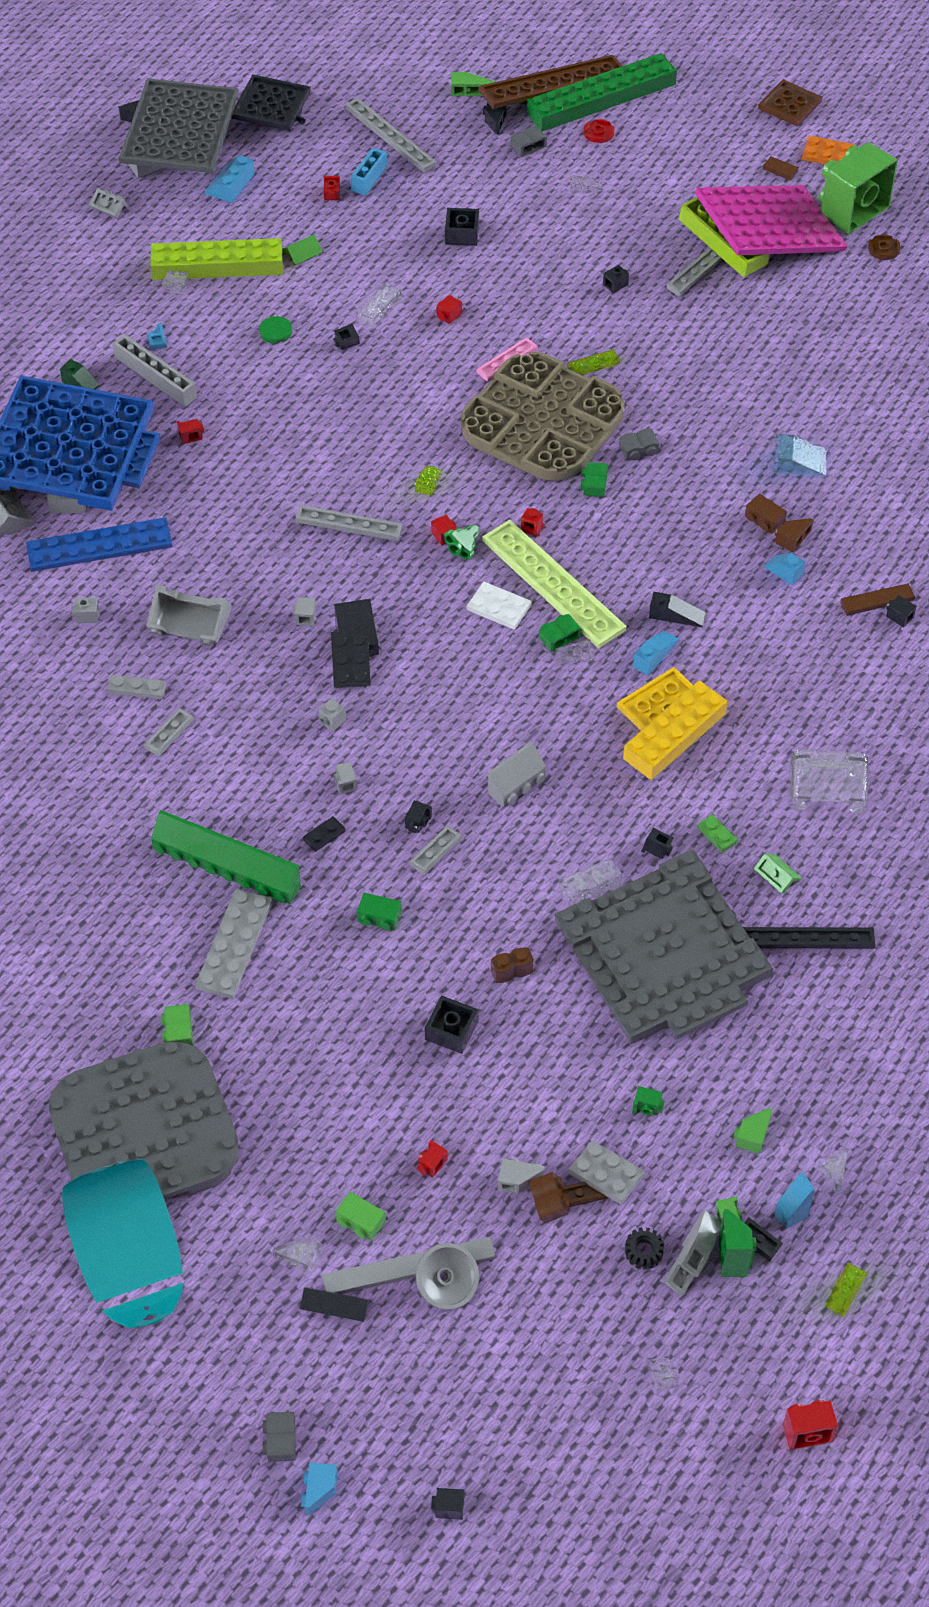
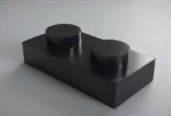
[303,816,345,852]
[744,1217,783,1262]

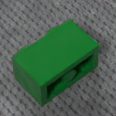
[357,892,402,931]

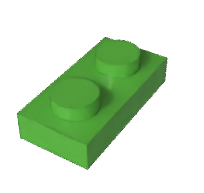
[697,814,738,853]

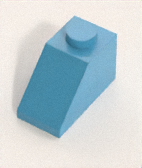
[764,553,805,585]

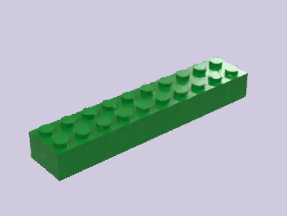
[527,53,677,132]

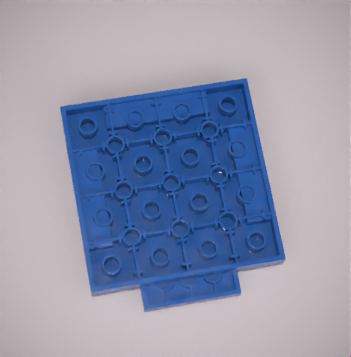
[0,375,160,511]

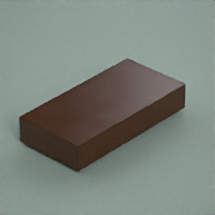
[763,156,799,181]

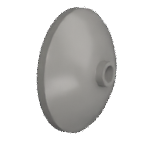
[416,1243,479,1309]

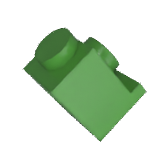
[715,1196,742,1228]

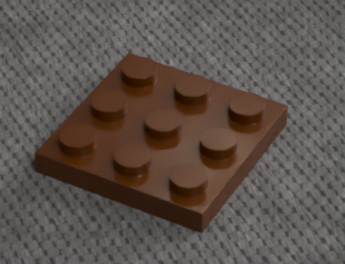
[758,79,822,127]

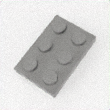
[569,1140,645,1205]

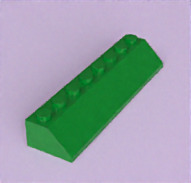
[151,810,301,904]

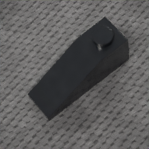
[649,591,706,628]

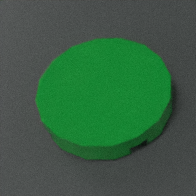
[259,316,292,344]

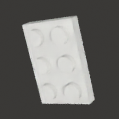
[467,582,532,630]

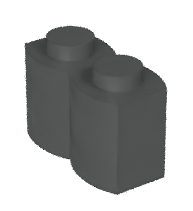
[510,126,547,157]
[619,429,659,460]
[263,1411,296,1462]

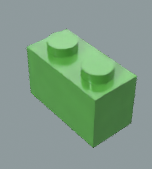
[335,1192,386,1241]

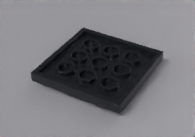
[231,74,311,131]

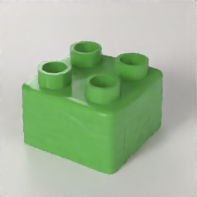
[818,142,898,235]

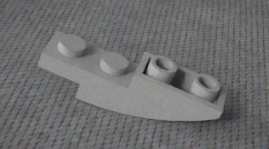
[663,1210,721,1295]

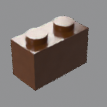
[745,493,787,534]

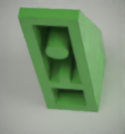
[451,72,495,96]

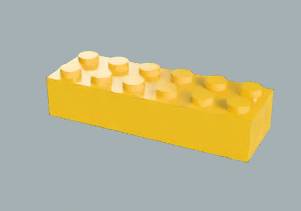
[623,680,728,780]

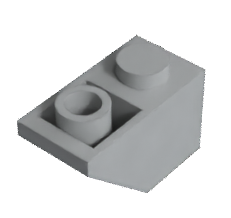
[498,1158,545,1194]

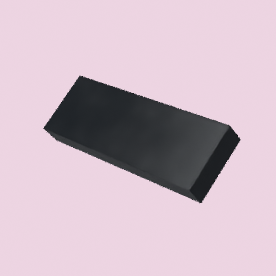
[300,1287,369,1322]

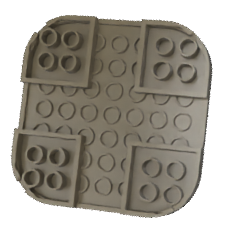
[461,352,624,481]

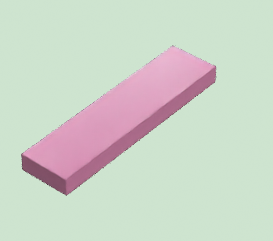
[477,337,538,382]

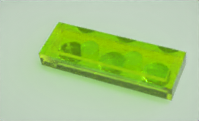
[567,349,620,375]

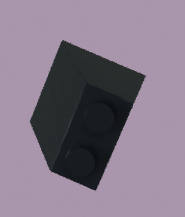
[334,598,379,657]

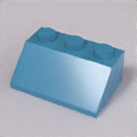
[204,155,255,203]

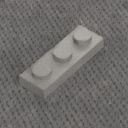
[107,675,166,699]

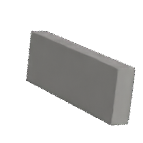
[144,708,194,757]
[409,825,462,875]

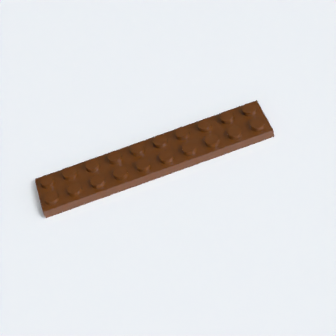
[479,55,622,109]

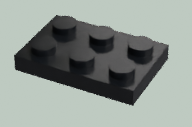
[331,630,371,688]

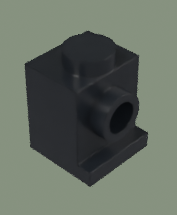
[333,323,360,350]
[405,800,432,833]
[641,827,674,859]

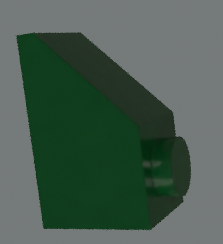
[60,359,99,390]

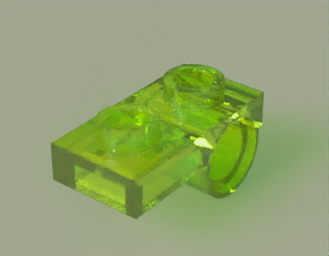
[415,466,442,496]

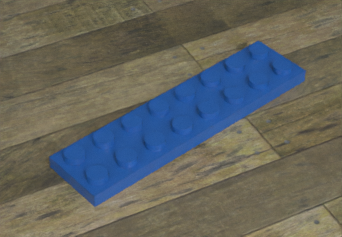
[26,517,173,572]

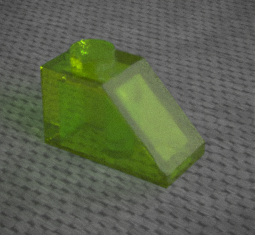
[825,1262,867,1317]

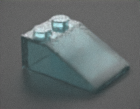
[773,434,826,477]

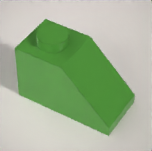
[733,1108,772,1154]

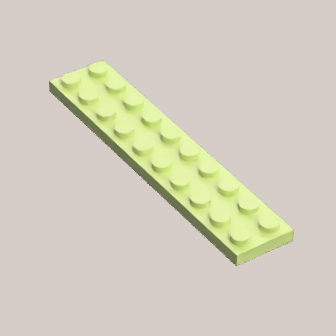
[482,520,626,649]

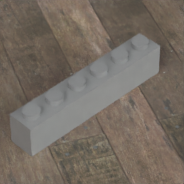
[113,335,197,407]

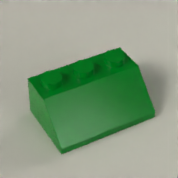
[719,1209,756,1277]

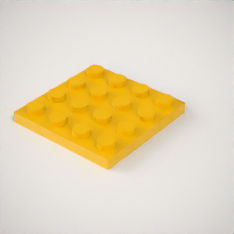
[617,667,693,731]

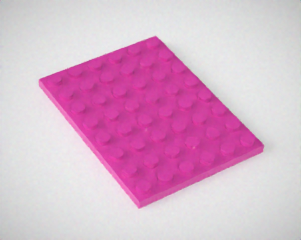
[695,185,847,255]

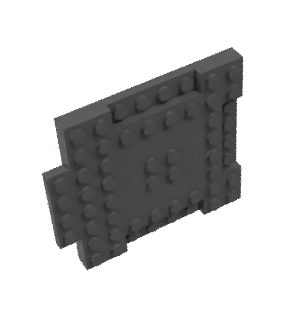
[554,849,773,1044]

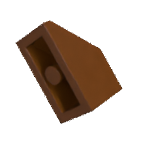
[775,518,814,552]

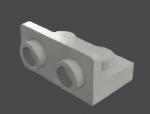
[89,188,129,219]

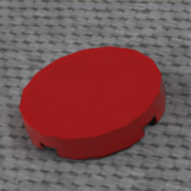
[584,119,615,143]

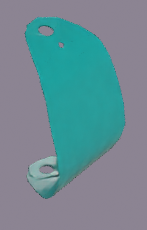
[62,1159,184,1328]

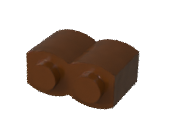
[491,947,534,983]
[529,1172,570,1223]

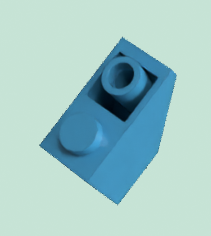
[301,1463,337,1515]

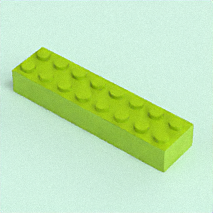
[151,238,283,280]

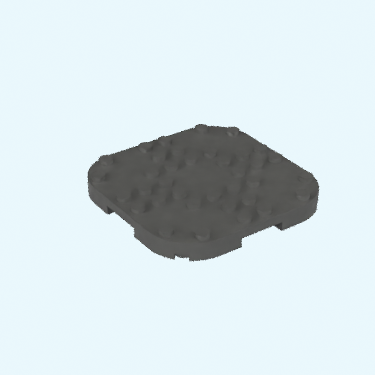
[49,1042,239,1199]

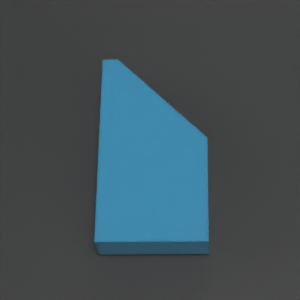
[147,323,167,350]

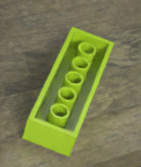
[679,197,770,277]

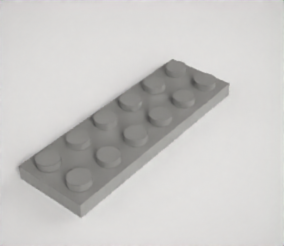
[195,889,273,999]

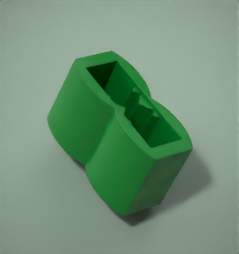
[580,462,608,497]
[539,614,582,652]

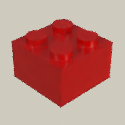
[783,1400,838,1450]

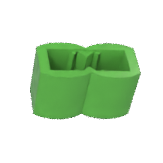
[161,1004,193,1046]

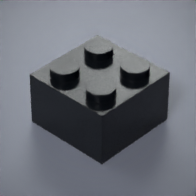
[445,207,479,246]
[425,995,479,1054]

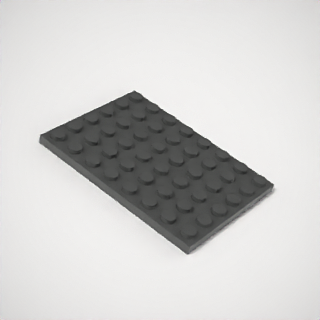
[119,78,239,173]

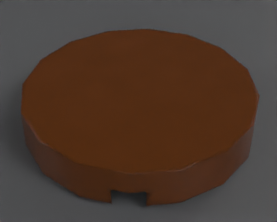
[868,234,901,260]

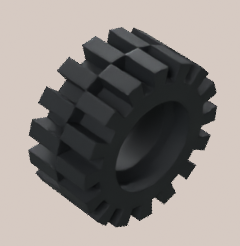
[625,1227,664,1270]

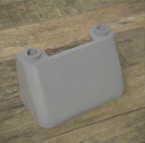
[146,584,232,646]

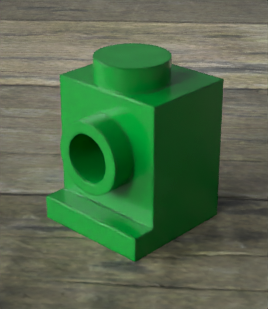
[632,1086,665,1116]

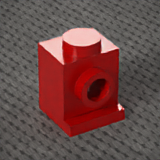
[323,176,340,201]
[177,419,204,444]
[521,508,544,537]
[417,1140,448,1178]

